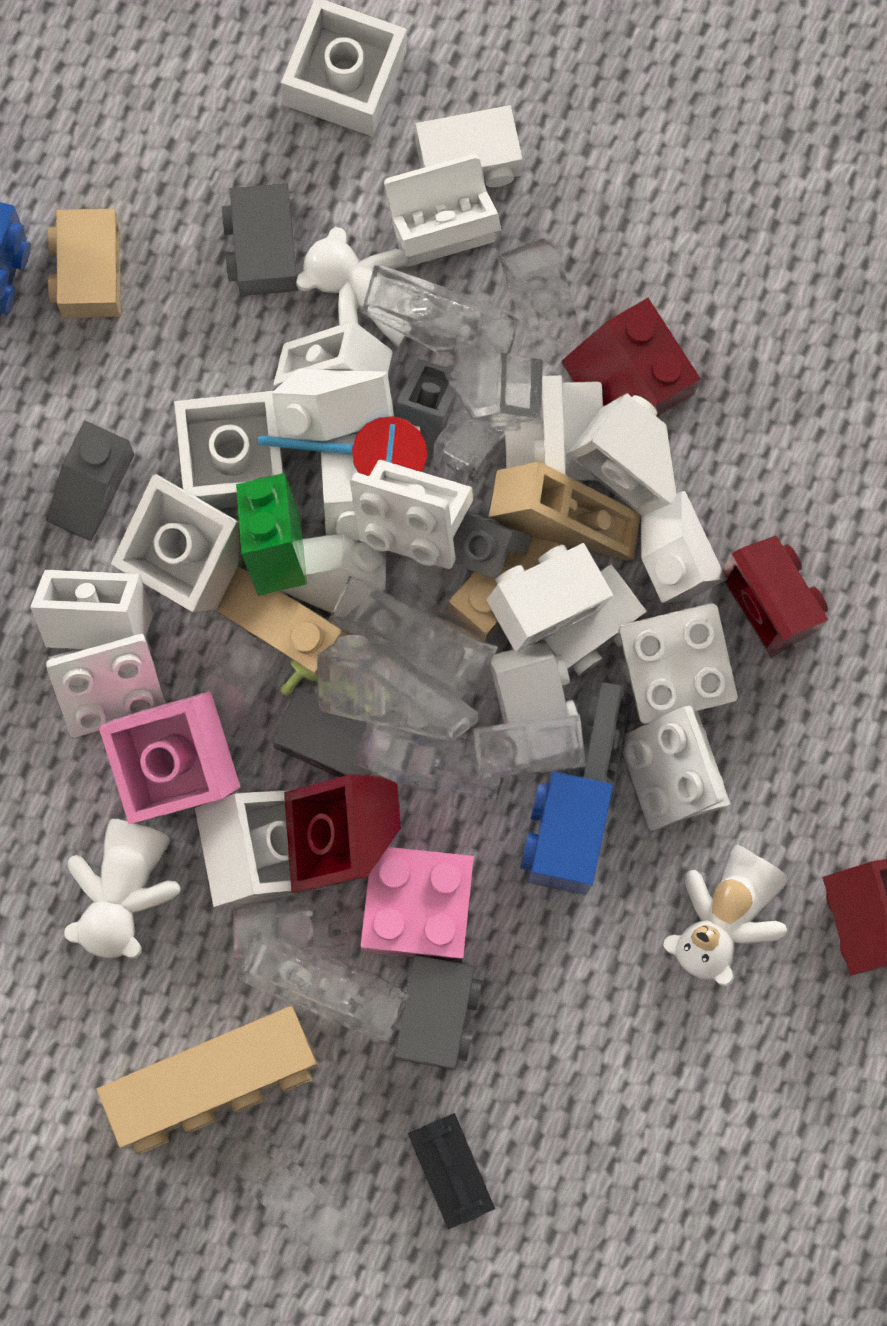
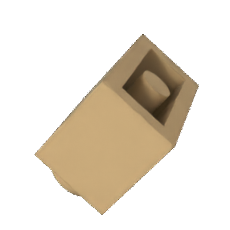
[48,209,121,318]

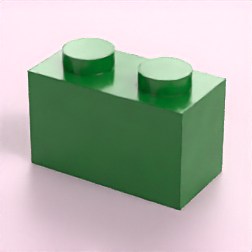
[236,473,307,596]

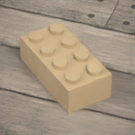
[96,1005,319,1154]

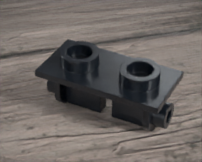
[408,1113,495,1230]

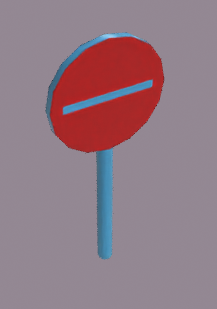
[257,416,427,476]

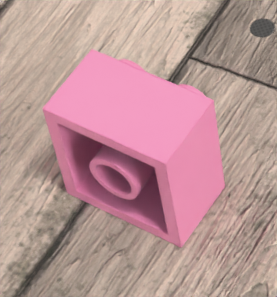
[99,691,241,824]
[361,847,474,963]

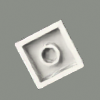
[281,0,407,137]
[174,391,283,509]

